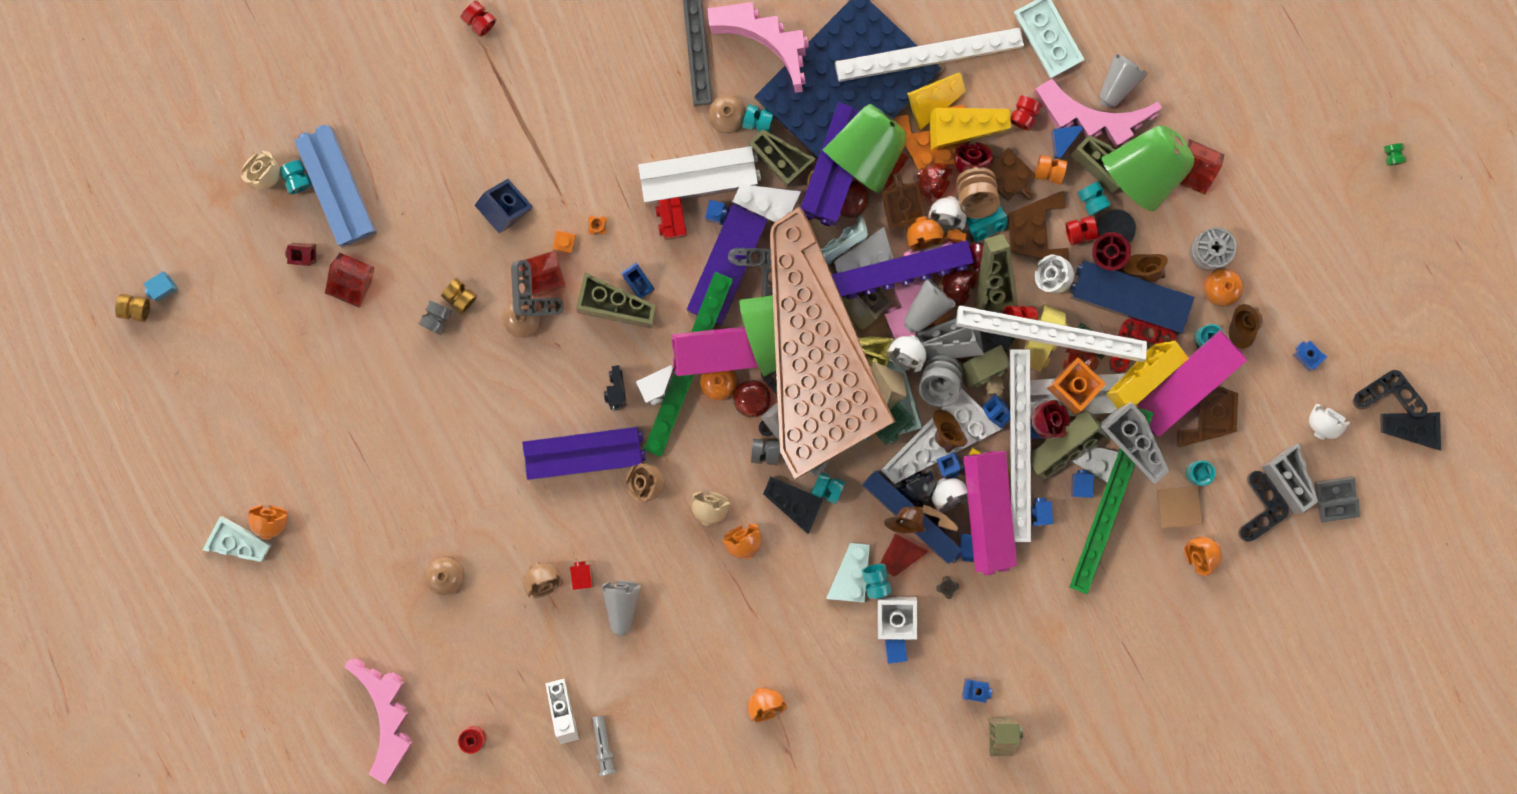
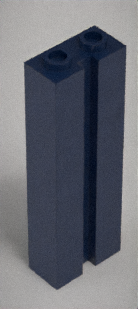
[1069,261,1195,335]
[861,471,962,564]

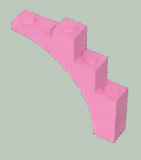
[708,2,809,93]
[1033,79,1162,148]
[884,241,958,340]
[344,658,413,784]

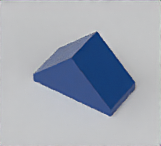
[1051,126,1083,160]
[621,262,655,298]

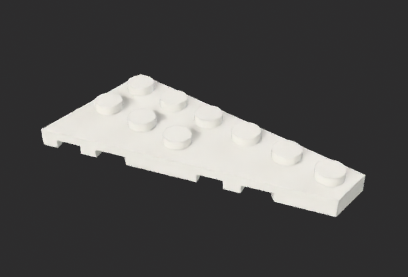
[881,388,1003,484]

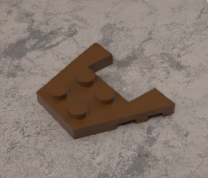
[1007,191,1069,261]
[1177,386,1238,447]

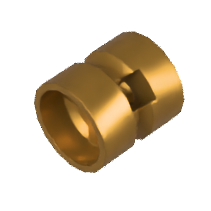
[441,278,477,314]
[115,294,150,322]

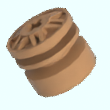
[956,167,1000,218]

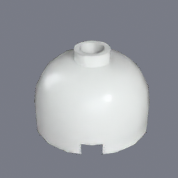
[927,196,967,231]
[1034,255,1074,294]
[886,335,926,372]
[1309,404,1350,440]
[932,477,968,513]

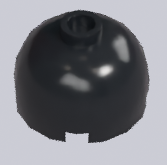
[896,469,935,504]

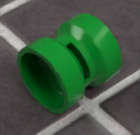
[1384,143,1406,166]

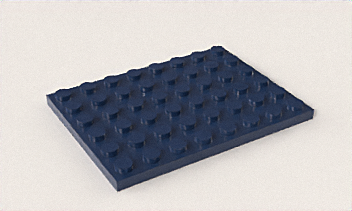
[754,0,942,158]

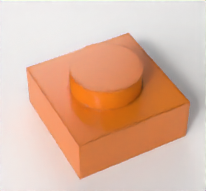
[945,229,967,244]
[553,230,576,254]

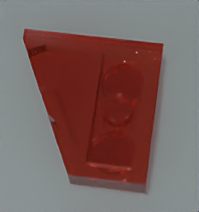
[879,534,928,577]

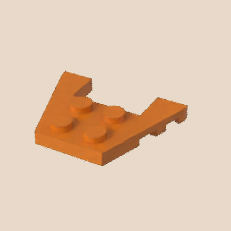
[892,104,965,171]

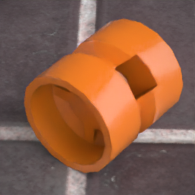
[1034,154,1067,185]

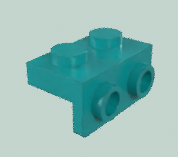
[966,205,1009,242]

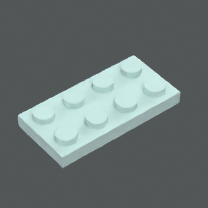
[1014,0,1084,79]

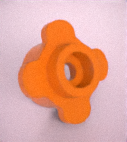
[588,216,607,235]

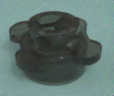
[936,576,959,599]

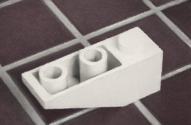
[546,679,579,744]

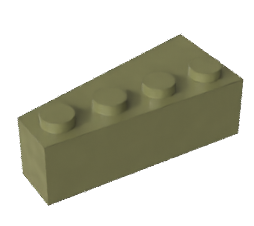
[975,234,1018,313]
[576,272,657,329]
[1030,410,1111,479]

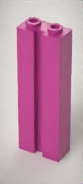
[671,327,758,376]
[1137,330,1247,437]
[964,451,1017,575]

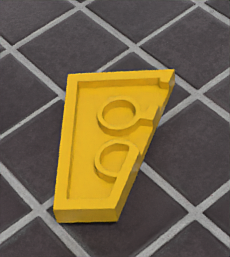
[907,72,966,130]

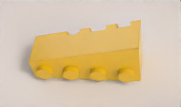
[930,108,1011,150]
[1106,341,1189,409]

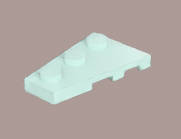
[821,215,868,265]
[203,516,272,562]
[826,543,870,602]

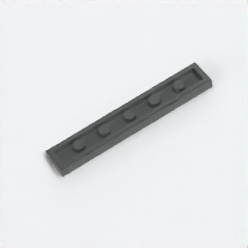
[683,0,712,106]

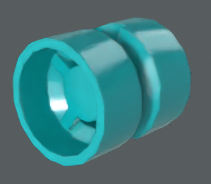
[742,104,774,132]
[280,160,312,195]
[1077,181,1111,216]
[1194,324,1223,348]
[1185,460,1216,486]
[811,471,845,504]
[861,564,892,599]

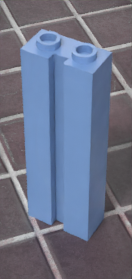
[294,125,377,247]

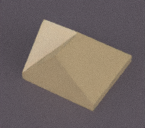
[870,361,906,409]

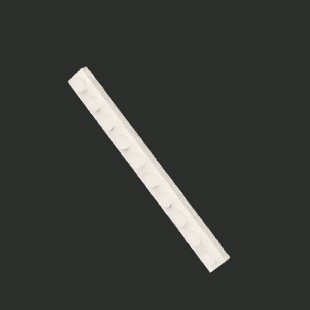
[835,28,1024,82]
[956,306,1147,362]
[1010,349,1031,542]

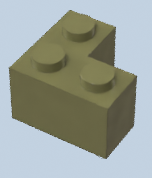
[961,345,1010,389]

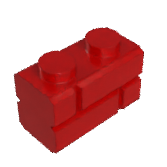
[655,197,687,240]

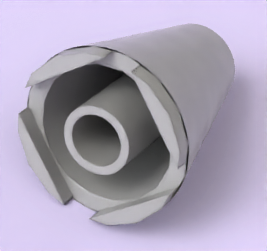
[1099,53,1148,108]
[904,279,956,333]
[602,581,641,636]

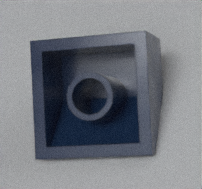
[474,179,533,234]

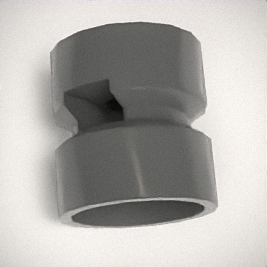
[419,300,452,335]
[751,439,780,465]

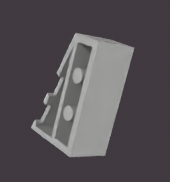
[833,227,893,273]
[917,318,984,360]
[1261,443,1318,514]

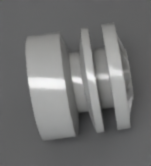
[1190,227,1237,271]
[919,355,964,407]

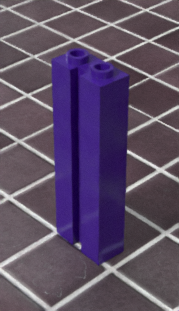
[801,102,861,227]
[686,204,767,326]
[522,427,646,480]

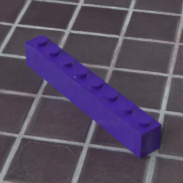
[832,240,974,300]

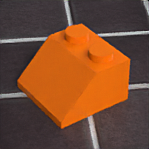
[1047,357,1106,415]

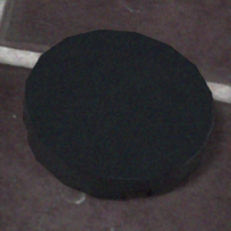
[1097,209,1136,242]

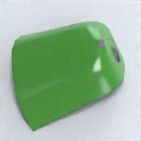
[823,104,906,194]
[1101,125,1194,212]
[739,295,776,377]

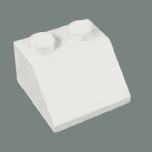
[636,365,674,406]
[878,597,917,639]

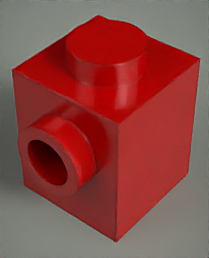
[570,561,593,590]

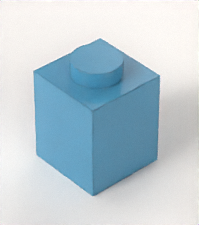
[143,272,178,301]

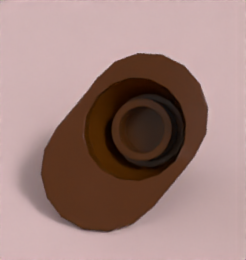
[1122,254,1168,282]
[1229,304,1263,349]
[933,409,967,453]
[884,507,925,534]

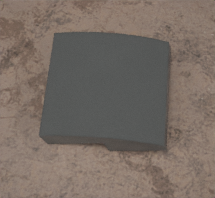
[1315,476,1360,523]

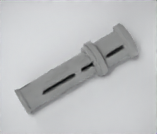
[592,715,616,776]

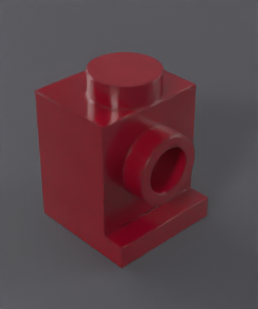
[285,242,316,266]

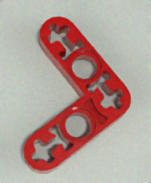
[1109,318,1176,373]

